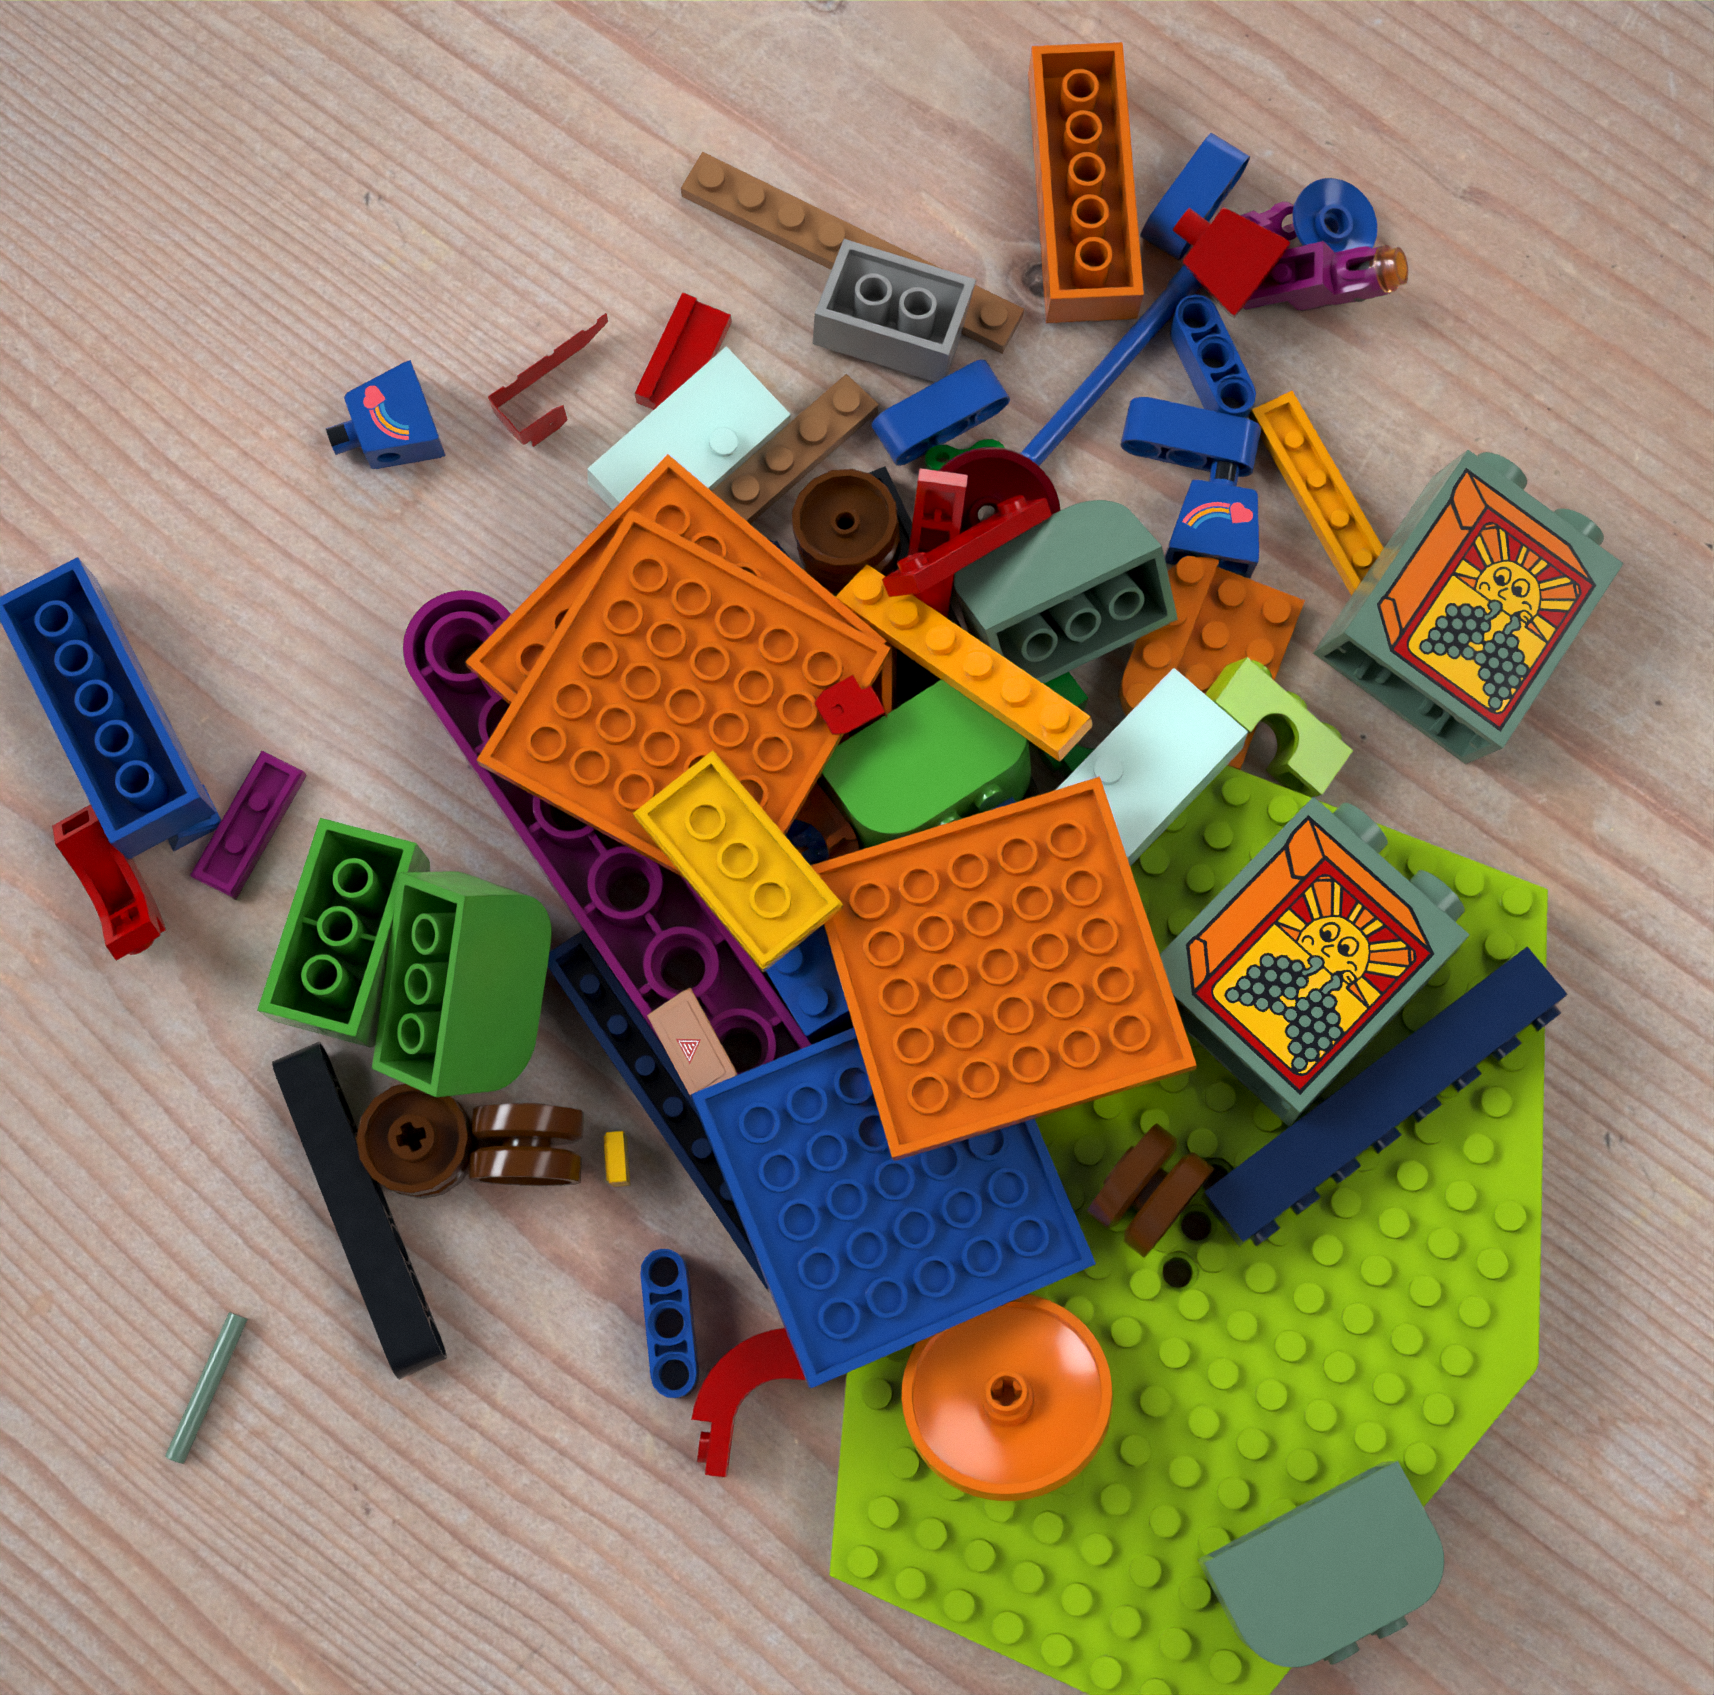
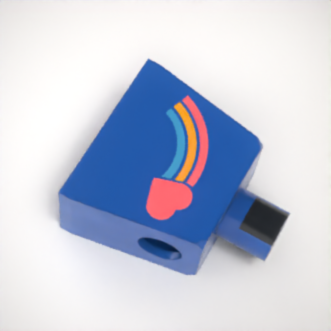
[326,360,446,469]
[1164,461,1259,578]

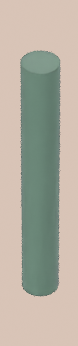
[165,1312,248,1464]

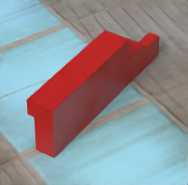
[635,292,732,410]

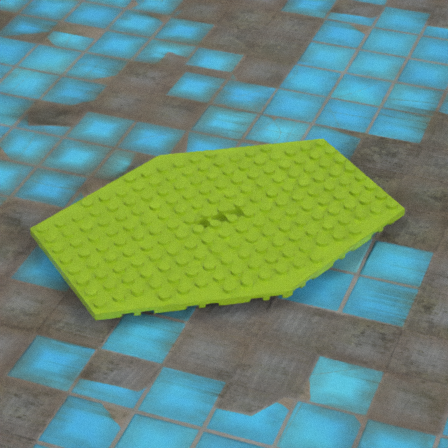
[829,765,1548,1695]

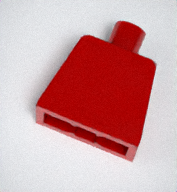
[1172,207,1291,319]

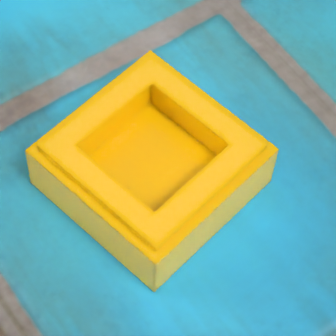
[603,1131,631,1187]

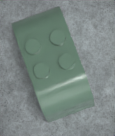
[954,500,1178,684]
[1198,1461,1444,1667]

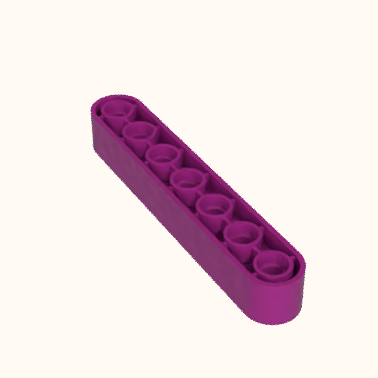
[403,590,811,1075]

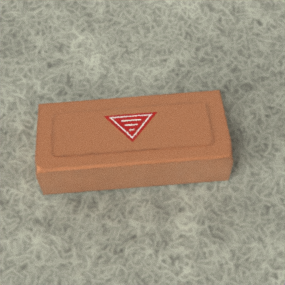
[647,987,738,1097]

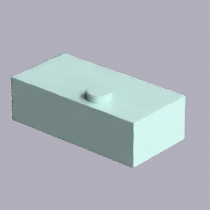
[587,346,791,510]
[1056,668,1248,866]

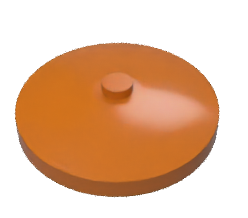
[902,1294,1113,1501]

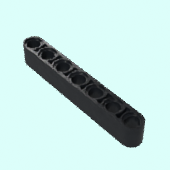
[272,1041,447,1380]

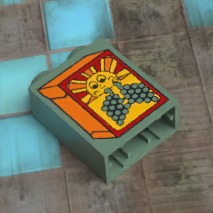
[1313,450,1624,764]
[1160,797,1470,1127]

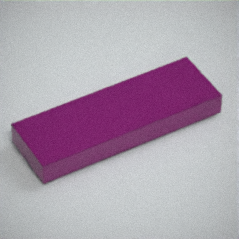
[190,751,307,900]

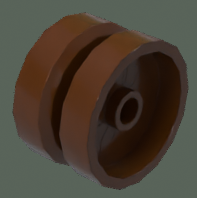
[792,469,901,592]
[356,1084,478,1199]
[469,1103,584,1186]
[1087,1123,1215,1258]

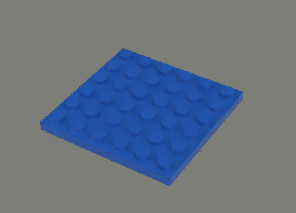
[690,1028,1096,1388]

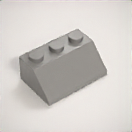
[813,239,976,382]

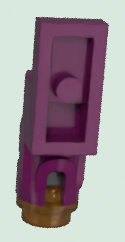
[1243,241,1408,311]

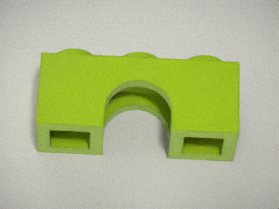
[1205,657,1353,798]

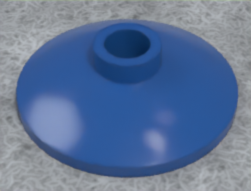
[1292,178,1378,252]

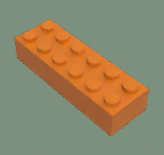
[1028,42,1144,323]

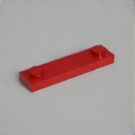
[882,495,1052,597]

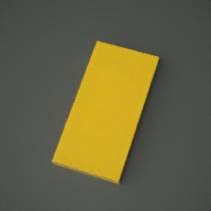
[633,750,843,973]

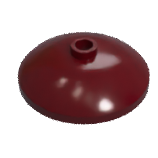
[938,447,1061,580]

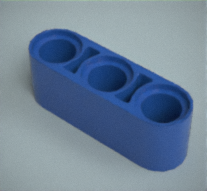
[1140,133,1250,261]
[1170,294,1256,419]
[871,359,1010,466]
[1120,397,1261,477]
[640,1249,699,1398]

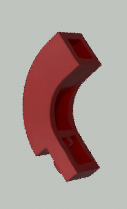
[908,468,968,619]
[52,804,166,961]
[691,1328,806,1477]

